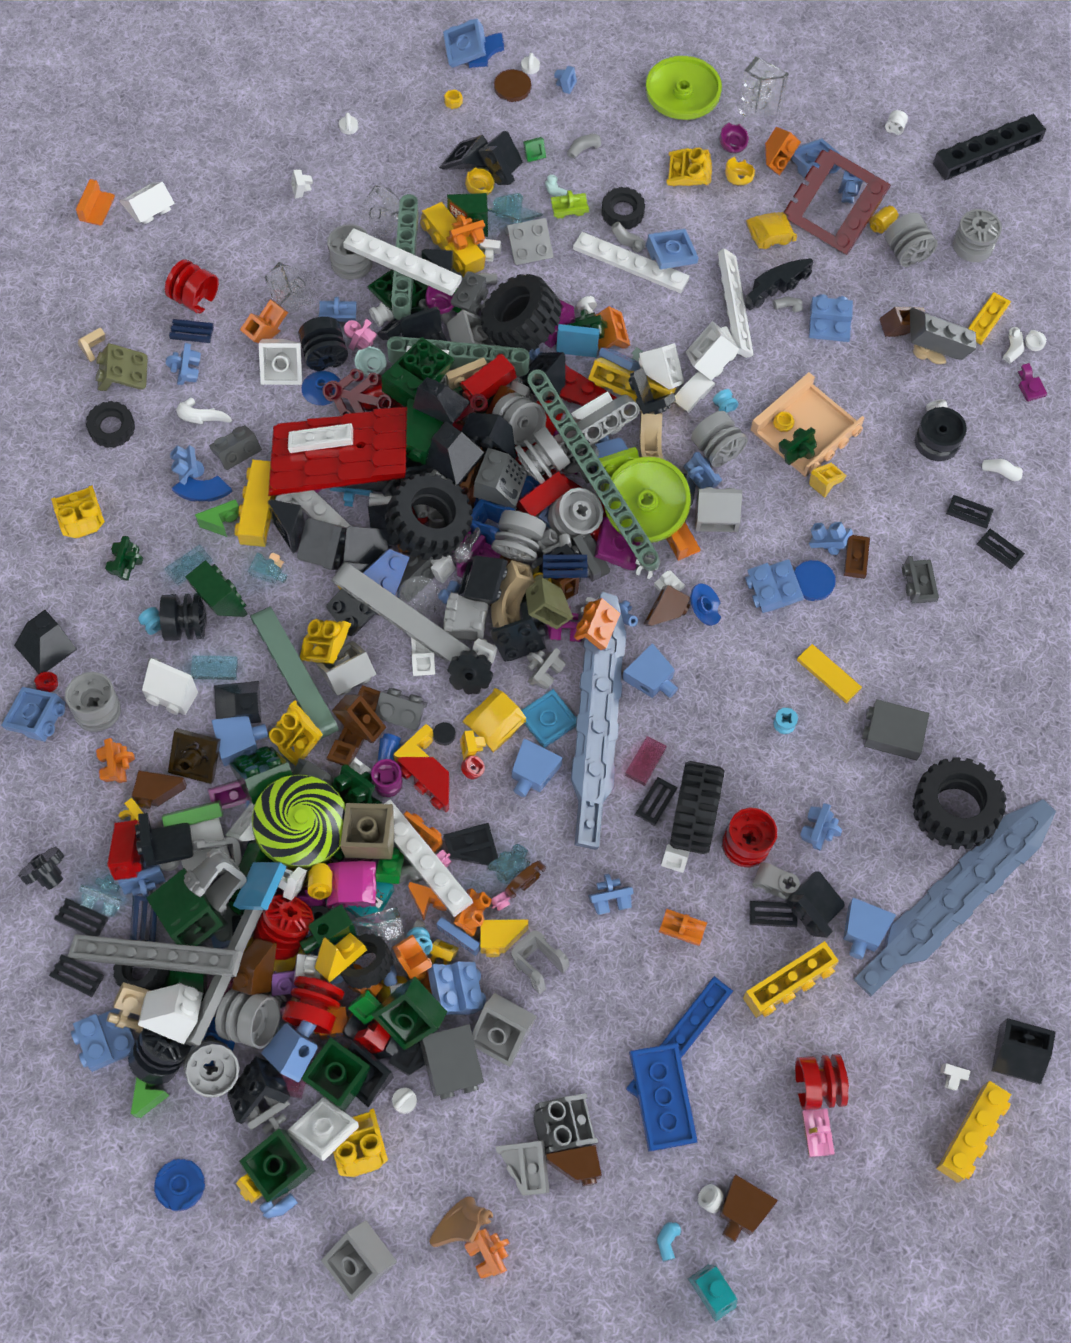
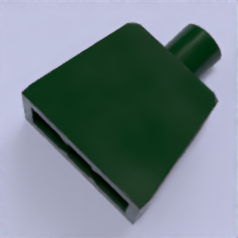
[299,904,357,955]

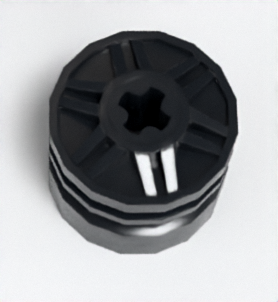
[298,317,348,371]
[160,593,207,641]
[128,1027,192,1085]

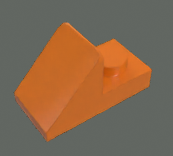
[408,882,447,920]

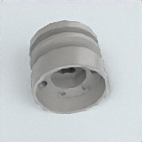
[953,209,1002,262]
[884,213,938,267]
[328,224,373,280]
[691,411,748,467]
[515,426,571,484]
[491,510,546,562]
[65,672,121,732]
[215,989,280,1049]
[183,1039,239,1098]

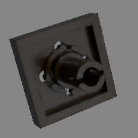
[168,728,221,784]

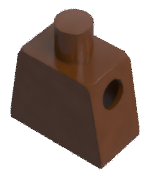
[719,1174,778,1243]

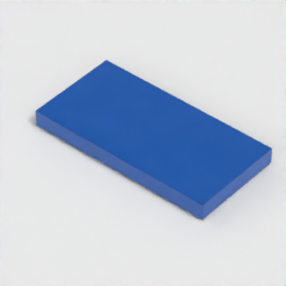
[629,1043,698,1152]

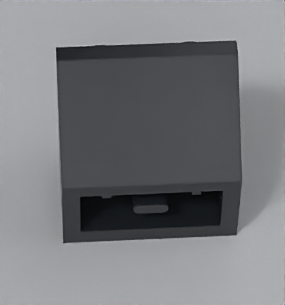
[461,413,516,459]
[458,556,507,605]
[992,1018,1056,1085]

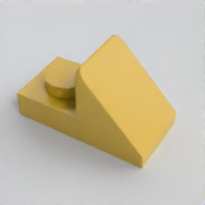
[809,463,847,498]
[394,724,433,764]
[315,933,367,983]

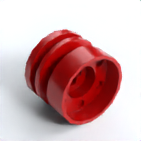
[165,259,219,313]
[722,807,778,868]
[253,894,314,960]
[282,976,344,1034]
[795,1053,849,1110]

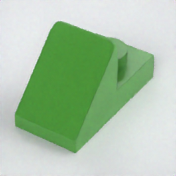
[195,499,239,537]
[131,1078,169,1118]

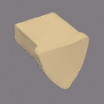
[78,327,105,362]

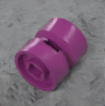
[371,759,403,797]

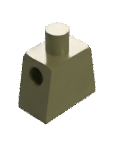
[526,574,573,630]

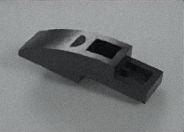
[745,258,814,311]

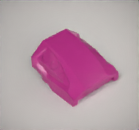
[327,861,376,908]

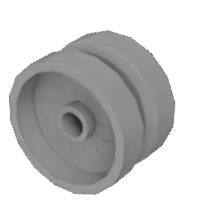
[492,393,546,447]
[548,488,603,541]

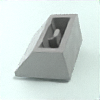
[695,487,742,532]

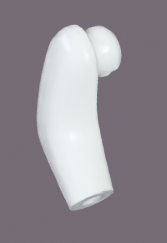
[1003,327,1024,364]
[982,459,1023,481]

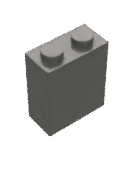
[862,699,930,761]
[420,1024,484,1100]

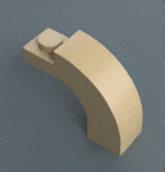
[639,410,663,459]
[491,560,535,628]

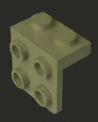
[95,343,148,391]

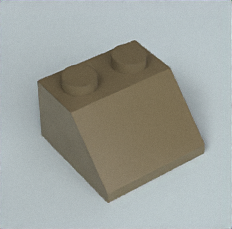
[340,803,395,859]

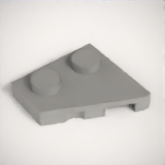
[495,1141,550,1196]

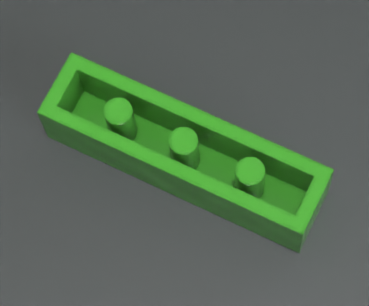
[162,800,223,827]

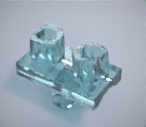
[488,844,530,884]
[79,874,128,917]

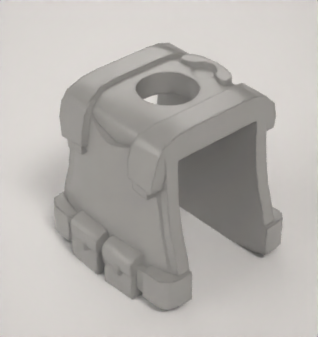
[443,592,488,641]
[192,837,241,877]
[184,849,247,913]
[512,931,569,994]

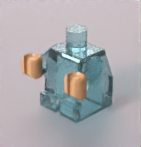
[247,552,287,584]

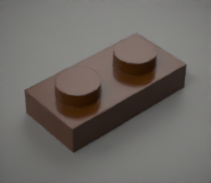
[844,535,870,579]

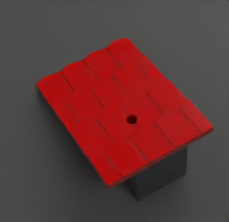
[268,407,407,496]

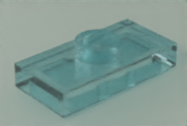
[164,544,213,586]
[191,656,238,680]

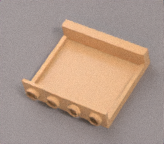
[750,372,864,477]

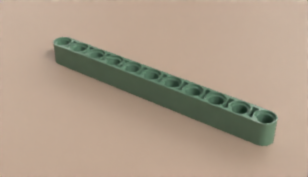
[528,370,660,571]

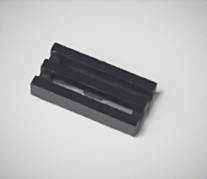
[946,495,994,529]
[976,528,1025,570]
[635,777,677,826]
[54,898,109,937]
[749,901,798,927]
[49,954,104,998]

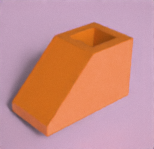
[765,127,801,176]

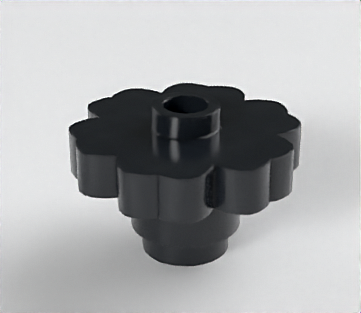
[447,650,493,695]
[18,846,64,890]

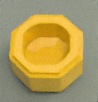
[444,89,463,109]

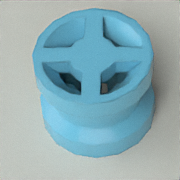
[713,389,739,412]
[138,607,161,635]
[773,708,798,734]
[406,927,433,956]

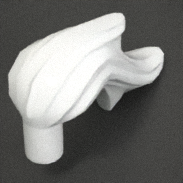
[176,397,232,424]

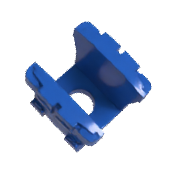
[470,499,515,546]

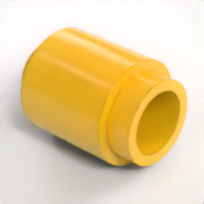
[869,205,899,234]
[307,863,332,900]

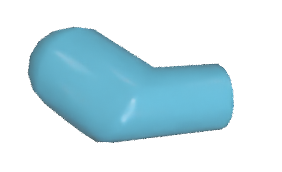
[657,1222,681,1262]

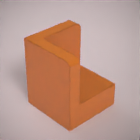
[392,935,432,979]

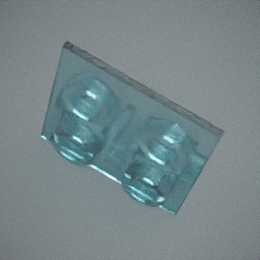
[488,193,543,223]

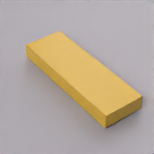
[968,292,1011,345]
[797,644,862,704]

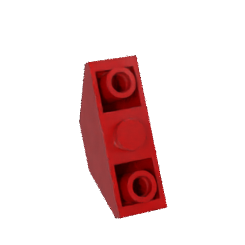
[397,757,450,813]

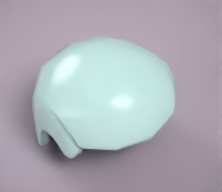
[354,346,387,378]

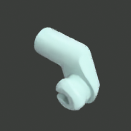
[545,175,567,197]

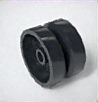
[915,407,967,462]

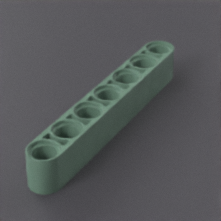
[391,194,419,320]
[387,337,529,376]
[250,606,339,740]

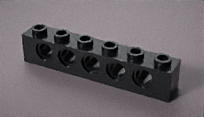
[933,113,1046,181]

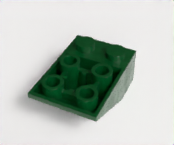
[367,269,428,312]
[382,337,455,407]
[185,560,248,617]
[229,746,293,805]
[146,868,228,947]

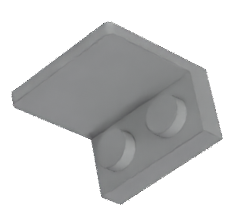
[504,218,553,265]

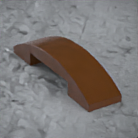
[327,685,381,766]

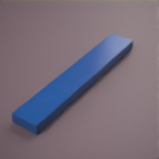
[626,976,733,1099]

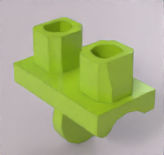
[551,190,589,219]

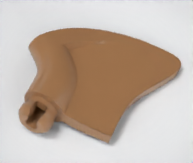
[429,1197,493,1247]

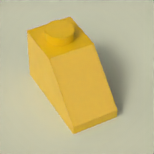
[481,919,528,958]

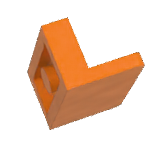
[76,179,115,226]
[596,306,630,351]
[666,522,701,561]

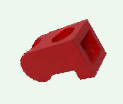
[354,1018,391,1054]

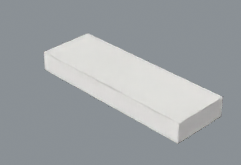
[288,423,353,453]

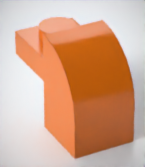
[240,299,288,343]

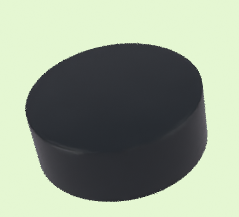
[433,722,456,746]

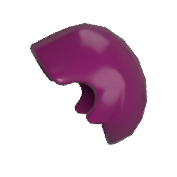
[719,122,749,153]
[425,286,454,315]

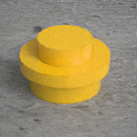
[773,412,794,432]

